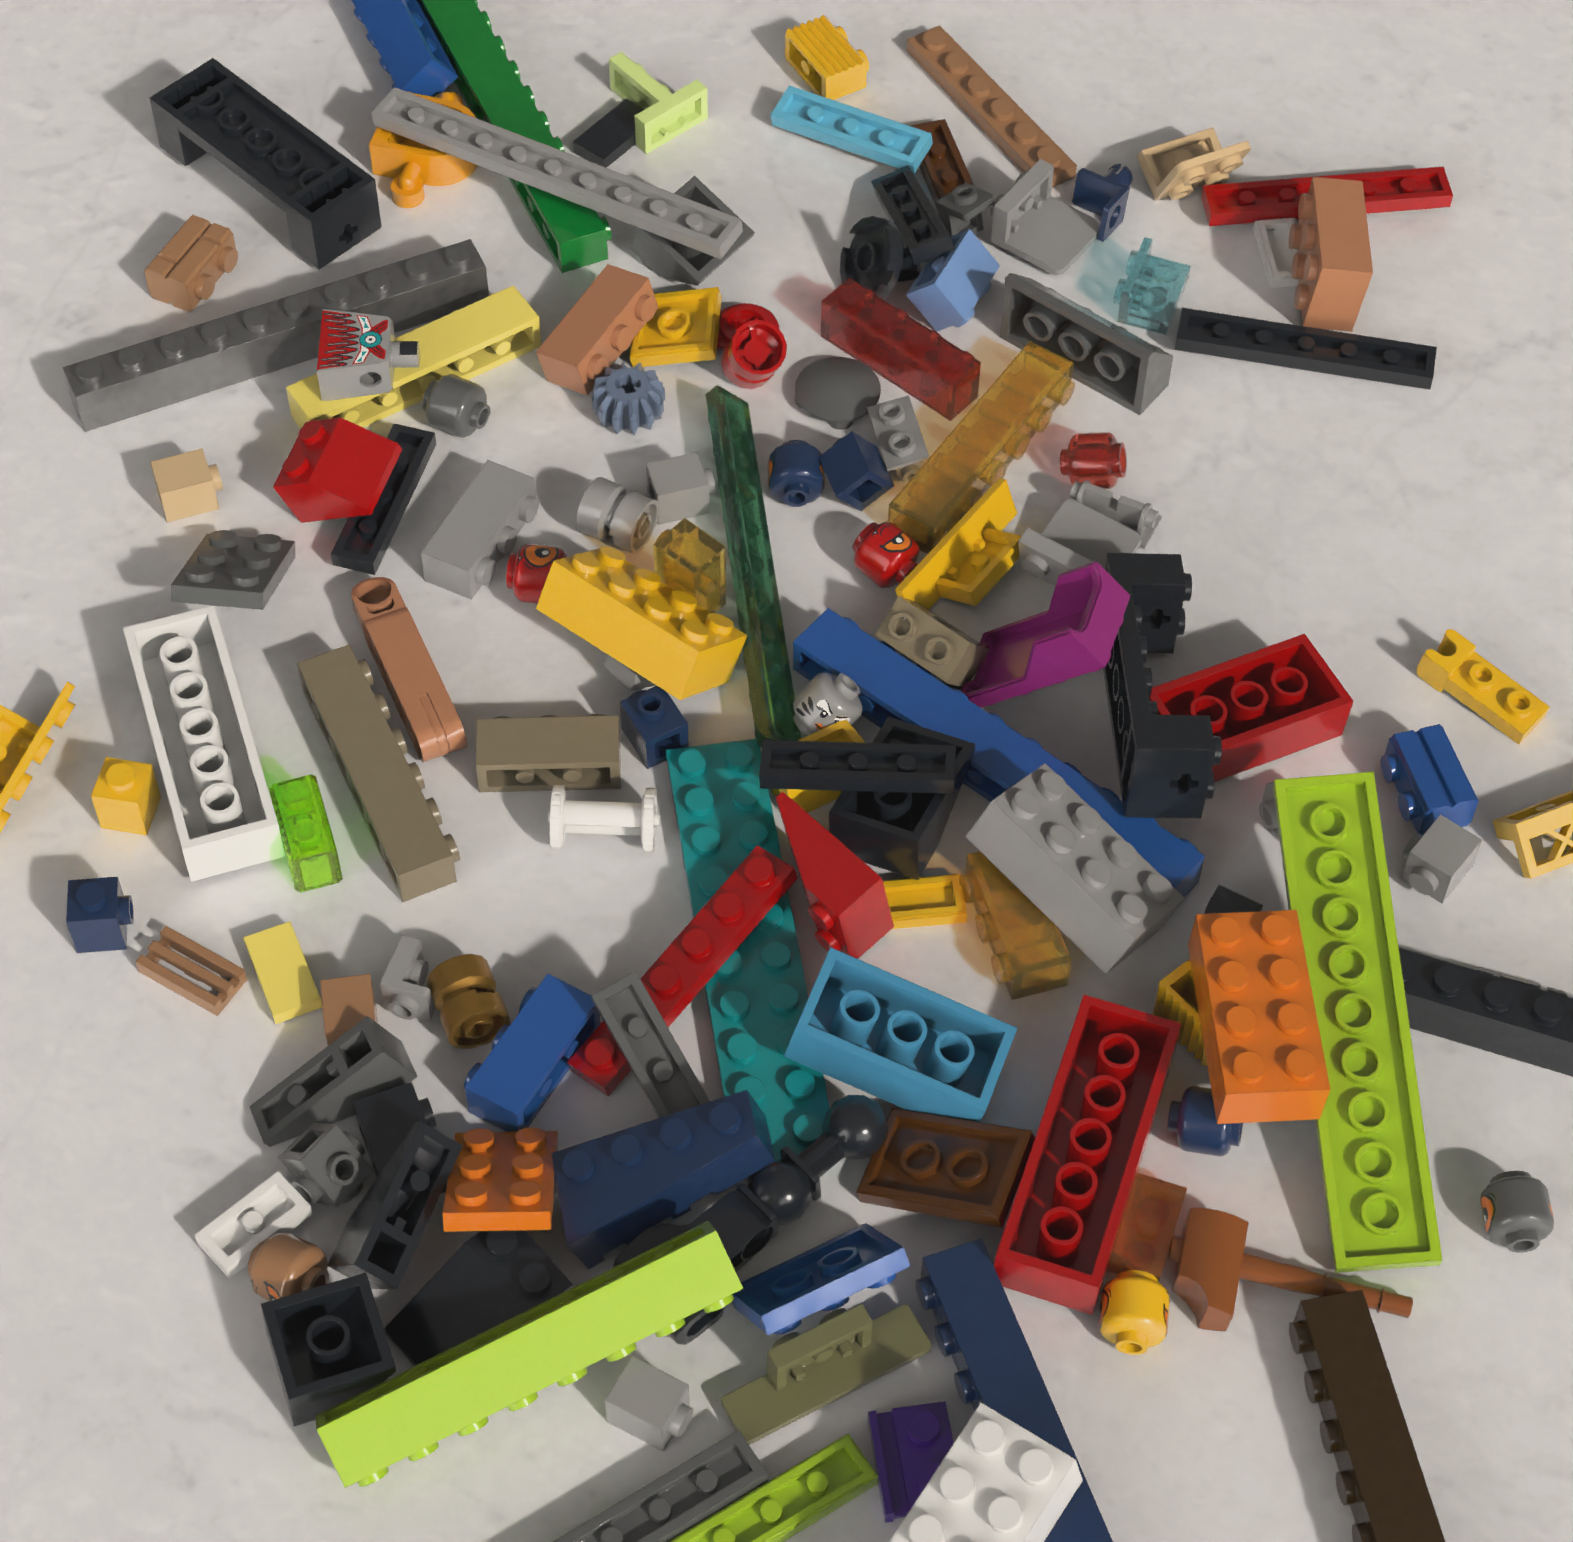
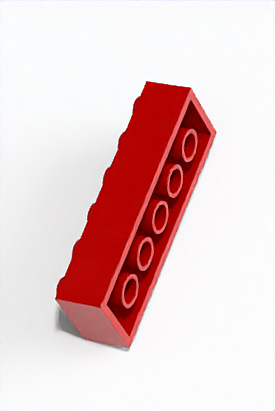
[994,994,1182,1315]

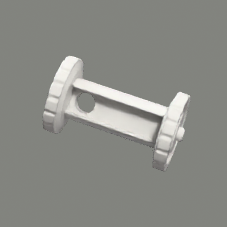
[548,784,660,852]

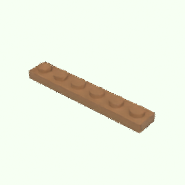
[906,25,1077,188]

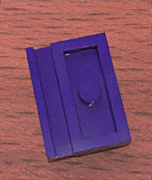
[868,1401,953,1523]

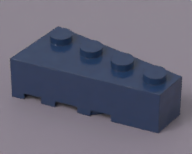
[551,1090,775,1269]

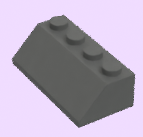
[1000,273,1173,415]

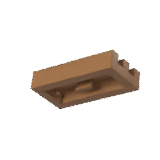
[135,926,247,1016]

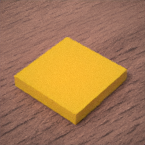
[629,287,722,367]

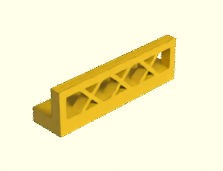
[1492,790,1573,879]

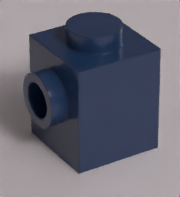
[819,431,895,511]
[620,686,689,769]
[66,876,134,953]

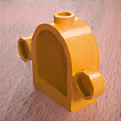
[369,92,478,208]

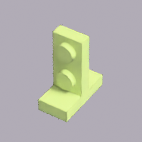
[609,52,708,154]

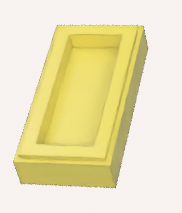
[243,921,323,1024]

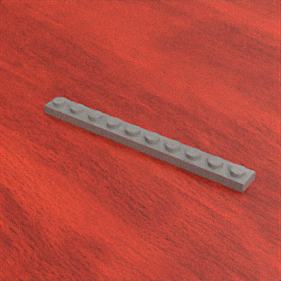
[371,87,743,259]

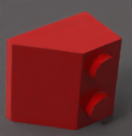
[273,417,403,523]

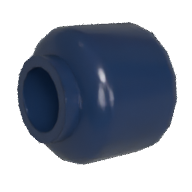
[1167,1086,1243,1156]

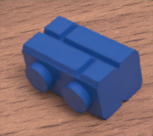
[1380,724,1479,835]

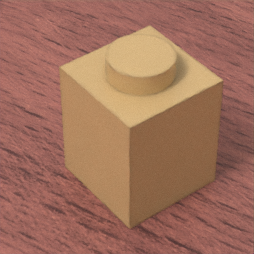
[150,448,223,522]

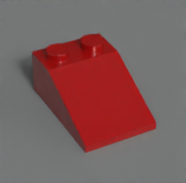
[775,791,894,959]

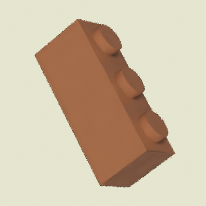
[536,264,659,396]

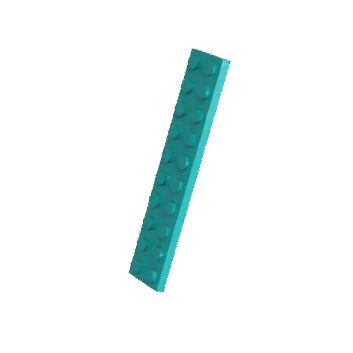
[666,738,830,1159]

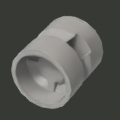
[576,477,659,554]

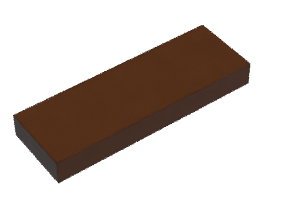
[910,119,974,208]

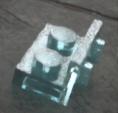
[1113,237,1191,335]

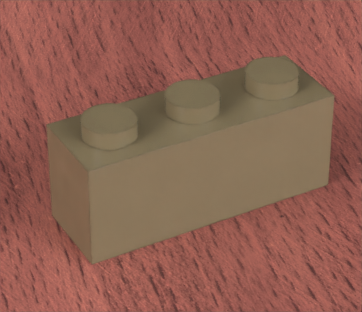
[475,714,621,792]

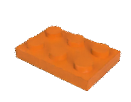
[443,1127,558,1232]

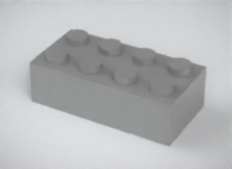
[965,763,1185,974]

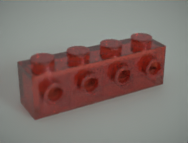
[821,278,981,421]

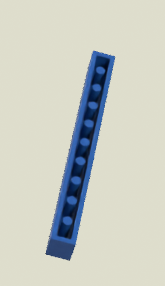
[793,608,1205,898]

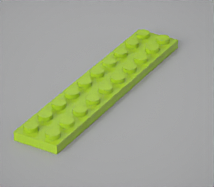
[1273,772,1443,1273]

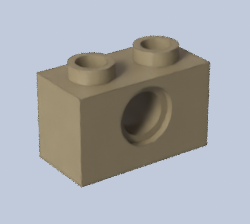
[875,596,990,687]

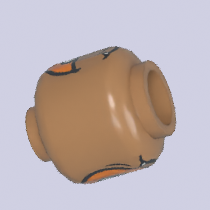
[248,1233,329,1301]

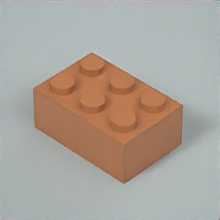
[1289,177,1373,332]

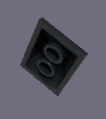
[829,717,975,880]
[384,1230,573,1366]

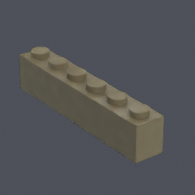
[297,644,460,902]

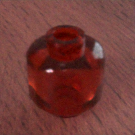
[1060,432,1127,489]

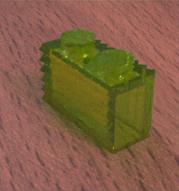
[269,774,343,893]

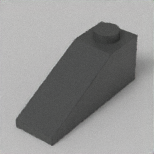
[249,1016,418,1147]

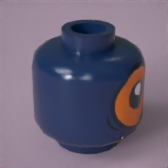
[768,440,825,507]

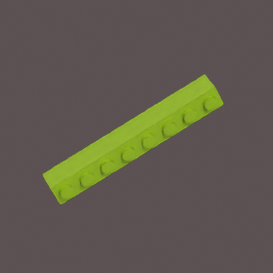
[315,1221,743,1488]

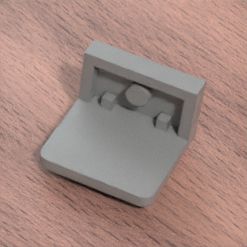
[990,159,1101,275]
[1018,499,1141,586]

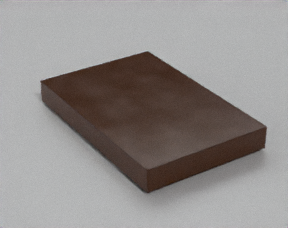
[856,1108,1035,1228]

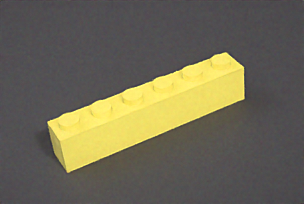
[286,285,542,429]

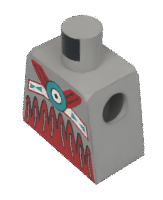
[317,309,420,401]

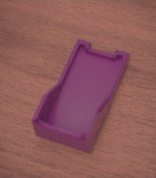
[961,561,1131,708]

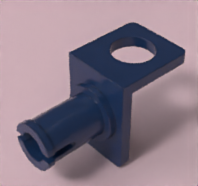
[1072,164,1133,242]

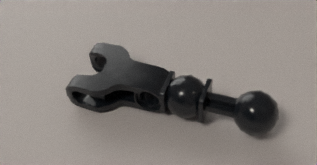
[613,1095,888,1345]

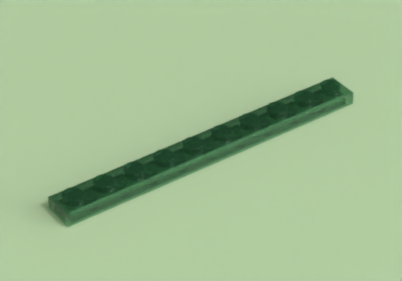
[705,385,801,747]

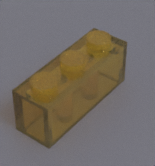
[959,851,1072,1000]

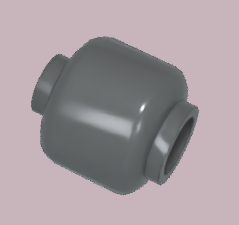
[422,374,490,438]

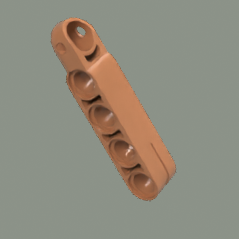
[351,577,467,763]

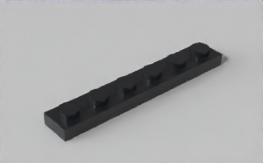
[1175,308,1437,390]

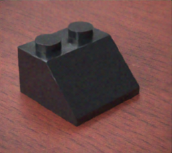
[261,1273,396,1426]

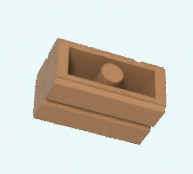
[144,214,238,313]

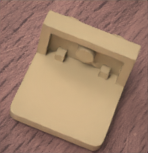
[1137,128,1251,201]

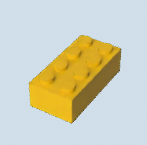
[536,546,747,700]

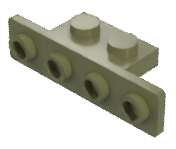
[721,1303,931,1445]

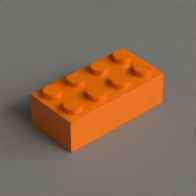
[1188,910,1330,1124]

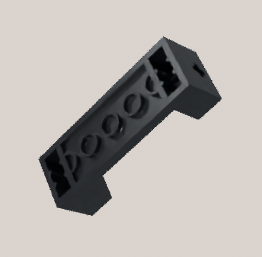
[149,58,382,270]
[1103,553,1222,819]

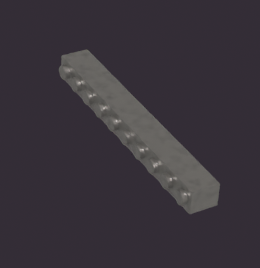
[63,239,489,432]

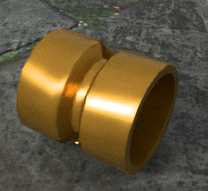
[426,954,510,1049]

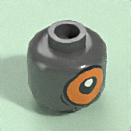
[1480,1170,1554,1253]

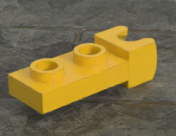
[1416,629,1550,745]

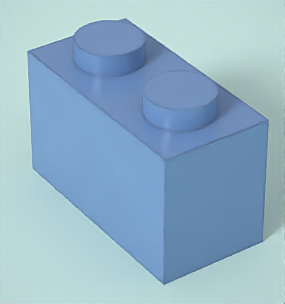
[906,229,1000,332]

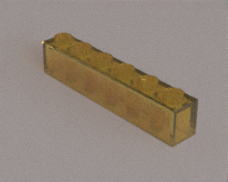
[888,341,1075,554]

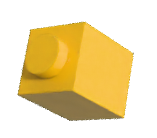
[91,757,161,835]

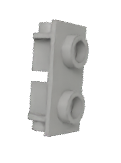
[867,395,930,483]
[1070,480,1162,550]

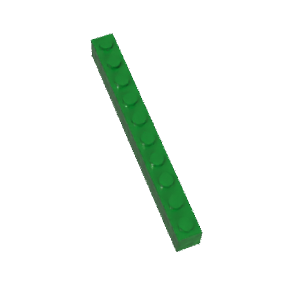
[418,0,612,273]

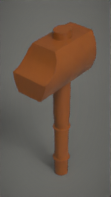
[1168,1208,1413,1331]

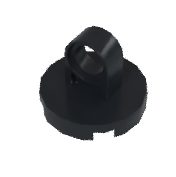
[840,216,921,303]

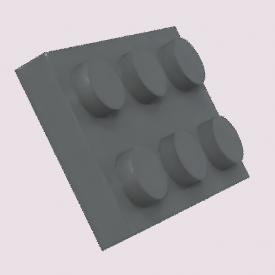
[171,530,295,610]

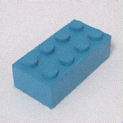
[784,947,1017,1122]

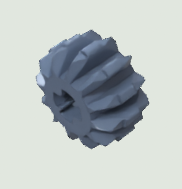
[592,362,665,436]

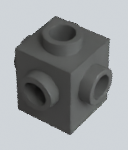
[278,1122,373,1207]

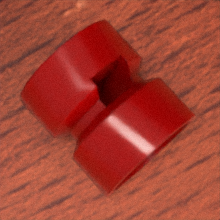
[721,320,787,389]

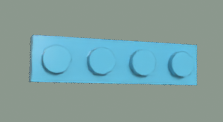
[770,86,933,174]

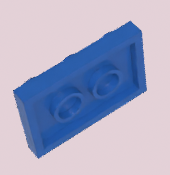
[732,1223,910,1335]

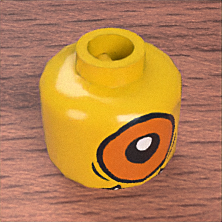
[1098,1270,1170,1355]

